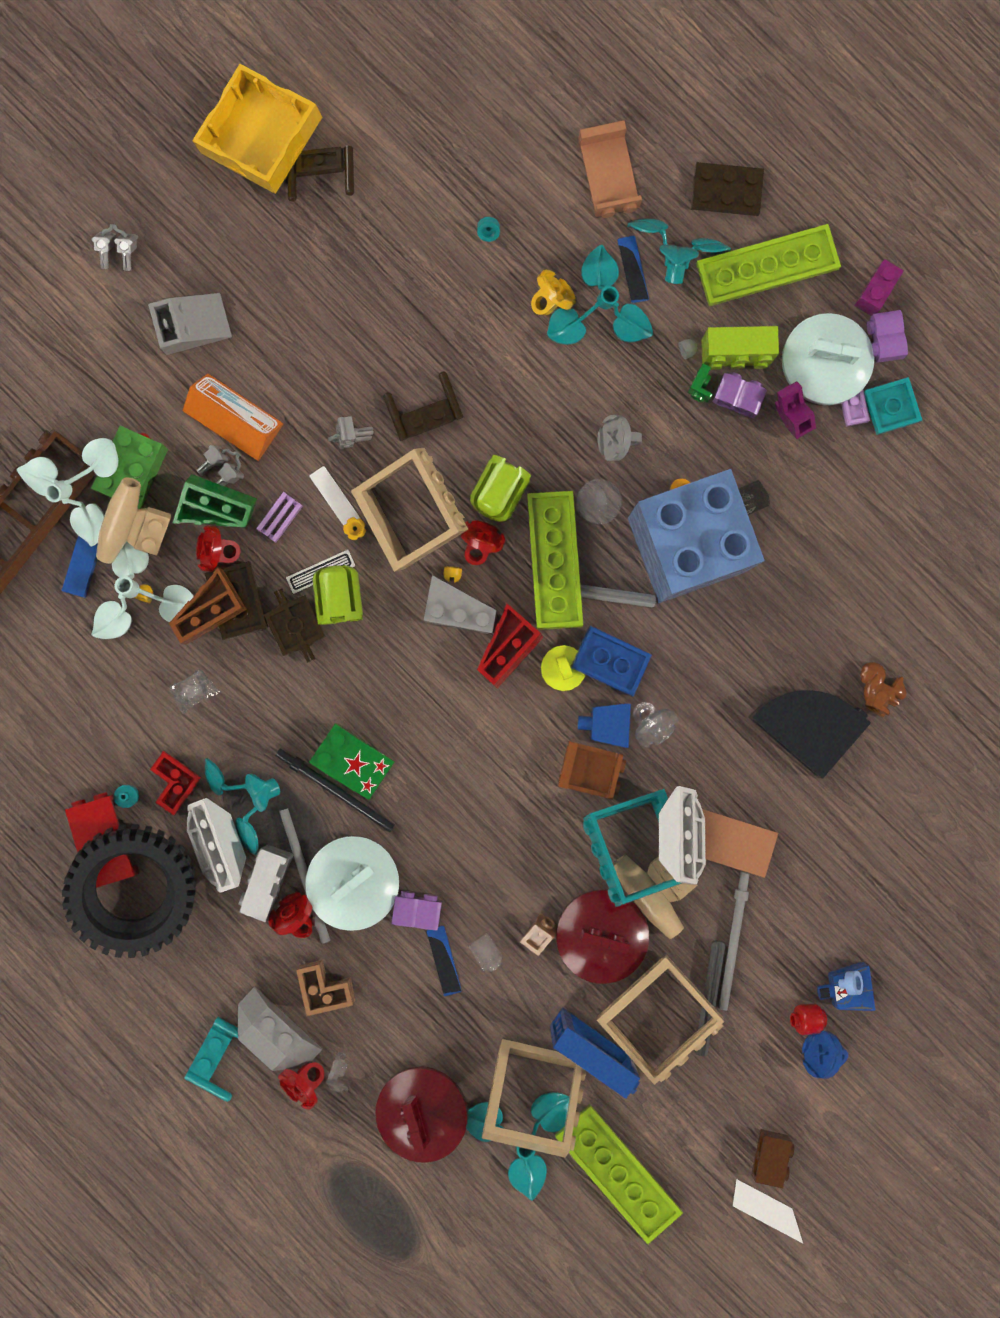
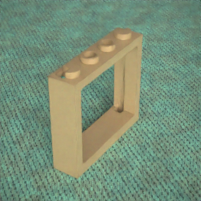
[351,448,468,572]
[597,954,724,1085]
[482,1039,586,1158]

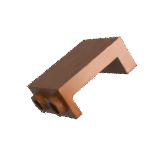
[557,741,626,800]

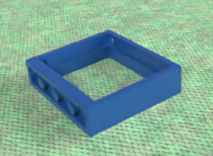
[550,1007,640,1099]

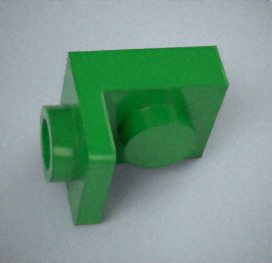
[687,363,713,403]

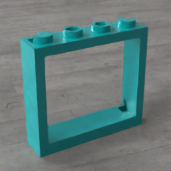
[583,789,682,907]

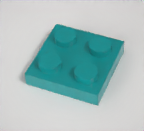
[864,377,922,435]

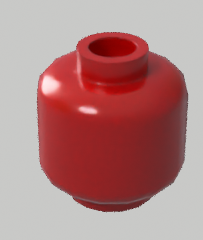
[790,1004,827,1035]

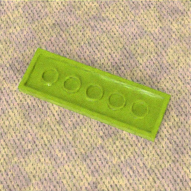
[696,224,841,306]
[527,491,583,630]
[555,1104,683,1244]

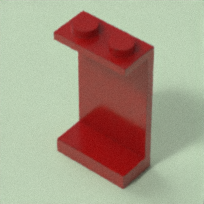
[65,792,140,888]

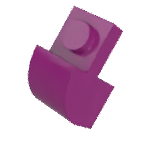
[775,381,816,439]

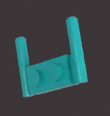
[184,1017,238,1102]

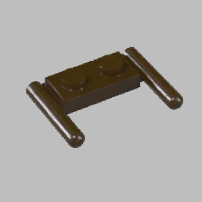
[287,146,354,202]
[383,372,463,441]

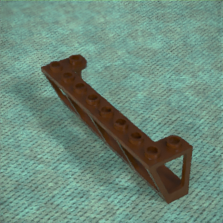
[0,428,96,594]

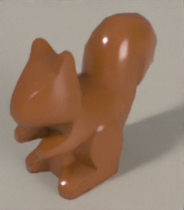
[860,662,906,717]

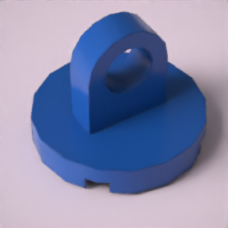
[802,1031,848,1079]

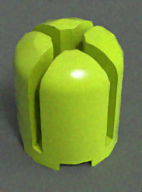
[470,455,531,522]
[312,565,363,625]

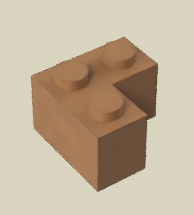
[296,960,355,1016]

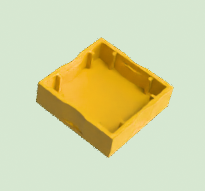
[192,64,322,194]

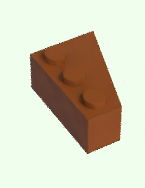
[169,568,247,645]

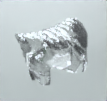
[170,669,221,714]

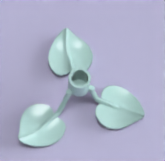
[17,438,119,547]
[91,541,194,639]

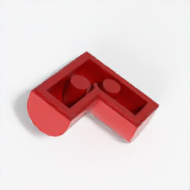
[150,751,202,815]

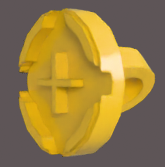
[531,269,576,315]

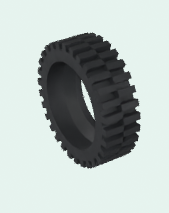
[62,824,196,958]

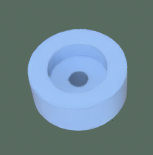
[838,971,863,995]

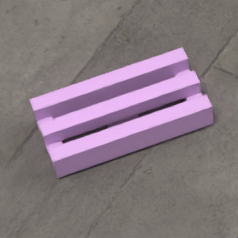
[256,492,303,543]

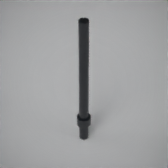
[275,748,395,832]

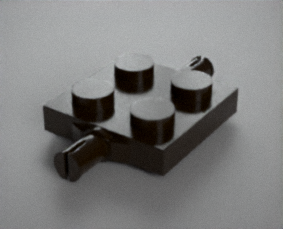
[264,588,326,663]

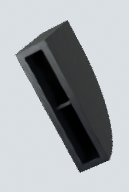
[748,690,871,779]

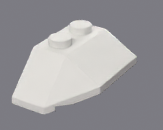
[659,786,706,885]
[187,798,246,893]

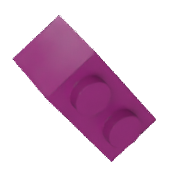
[854,259,904,316]

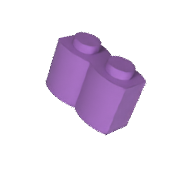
[867,310,908,363]
[712,372,767,418]
[392,891,442,930]

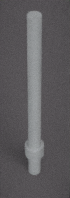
[279,808,330,944]
[718,871,750,1011]

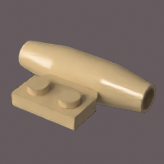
[96,477,171,563]
[613,854,698,939]

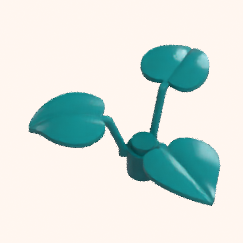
[627,218,731,284]
[547,245,653,345]
[205,758,280,855]
[467,1092,570,1201]

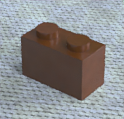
[751,1129,794,1188]

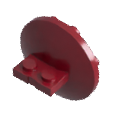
[556,890,649,984]
[375,1067,468,1163]

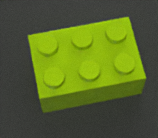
[701,326,779,370]

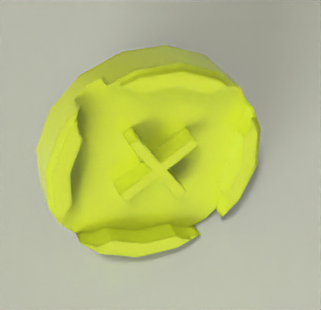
[541,645,585,691]

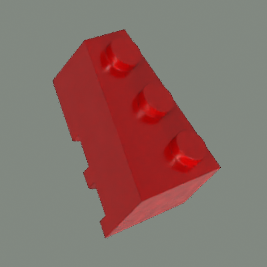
[477,603,543,689]

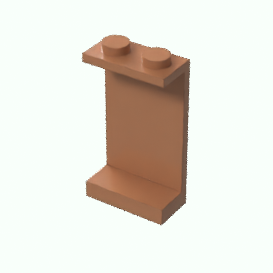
[579,120,642,218]
[702,809,778,878]

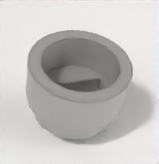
[678,339,698,359]

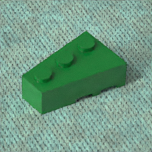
[173,474,257,527]

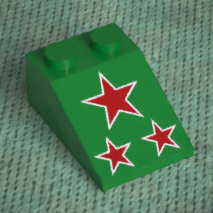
[309,723,395,800]

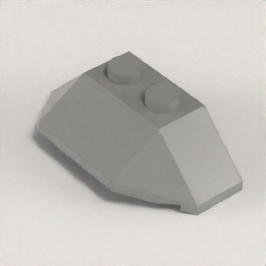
[238,986,322,1071]

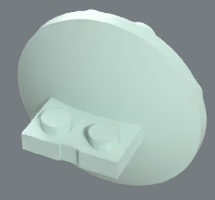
[782,313,874,405]
[305,836,399,931]

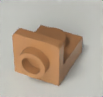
[520,913,557,956]

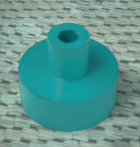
[477,217,500,242]
[114,784,139,808]

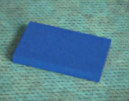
[570,626,652,697]

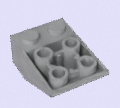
[148,293,232,355]

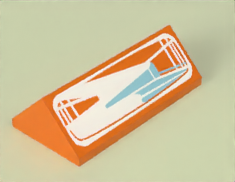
[182,373,284,461]

